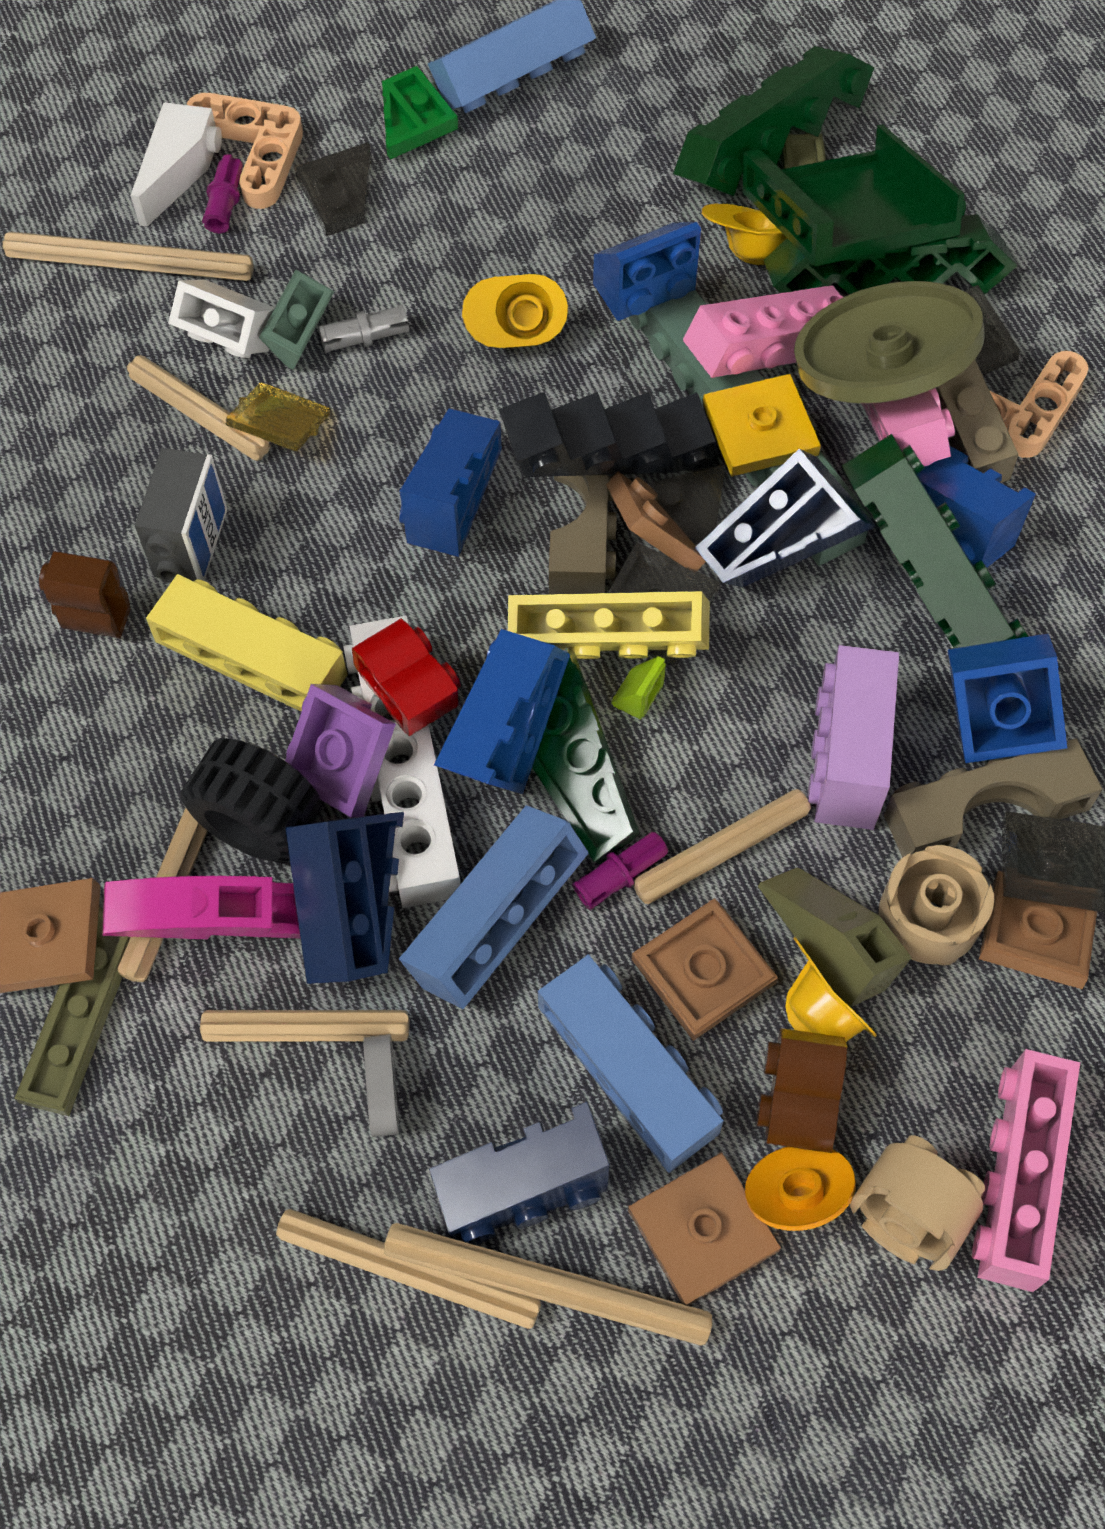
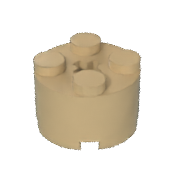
[879,845,994,966]
[850,1135,986,1271]

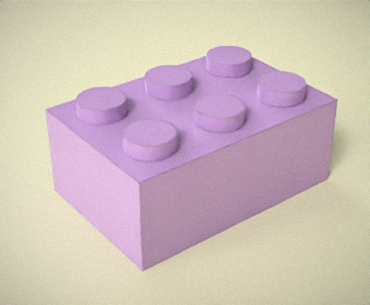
[807,645,899,830]

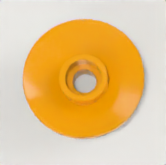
[745,1147,856,1231]

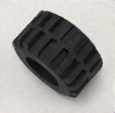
[180,738,323,862]

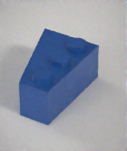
[399,408,502,557]
[918,446,1036,567]
[434,629,570,794]

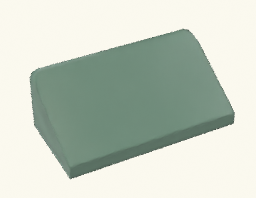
[259,270,335,370]

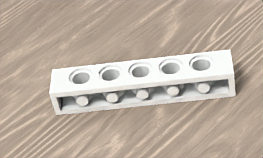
[343,615,461,908]

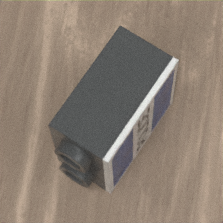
[135,447,228,583]

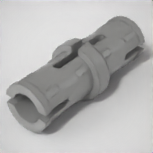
[318,305,409,354]

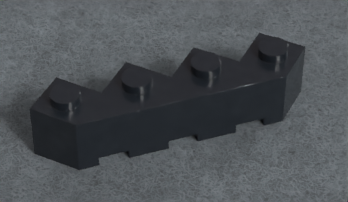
[499,392,719,477]

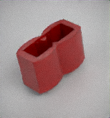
[352,618,461,737]

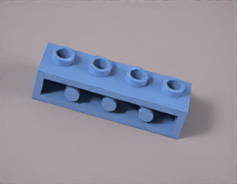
[428,0,596,113]
[399,805,588,1009]
[538,954,723,1173]

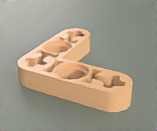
[186,93,303,209]
[941,351,1088,458]

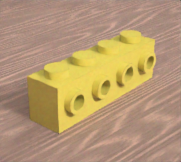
[146,574,348,712]
[508,591,710,659]

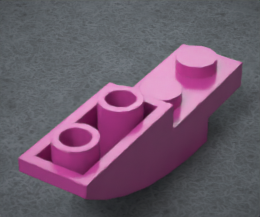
[102,876,301,940]

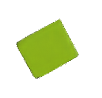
[611,656,666,719]

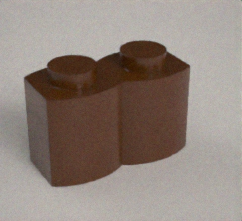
[39,551,130,639]
[756,1028,848,1153]

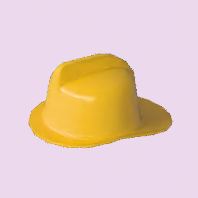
[702,203,787,265]
[462,274,568,348]
[785,937,877,1042]

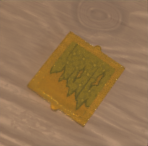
[226,382,330,452]

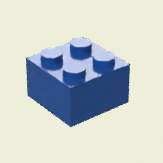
[947,633,1067,763]

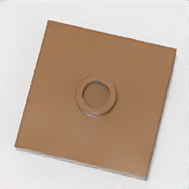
[979,871,1099,989]
[0,878,101,993]
[631,898,778,1041]
[628,1152,781,1306]

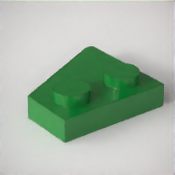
[382,66,459,160]

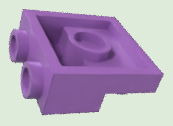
[285,684,396,817]

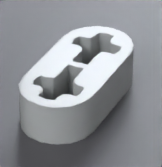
[363,1034,400,1137]

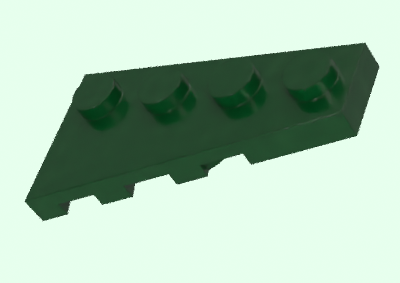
[532,647,640,864]

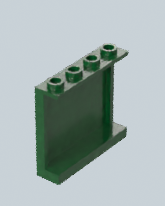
[742,124,966,266]

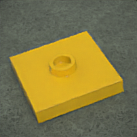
[702,374,821,477]

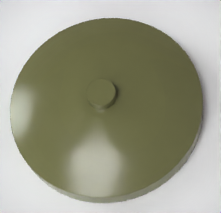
[794,281,985,403]

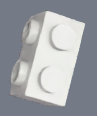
[168,279,275,358]

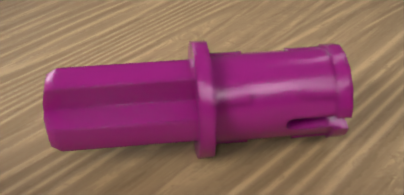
[202,154,243,234]
[572,832,668,911]

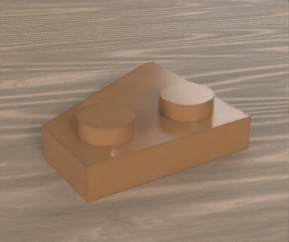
[606,472,706,574]

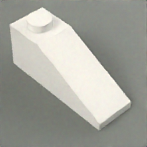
[130,102,222,226]

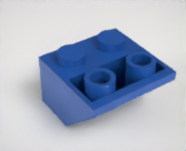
[593,222,701,321]

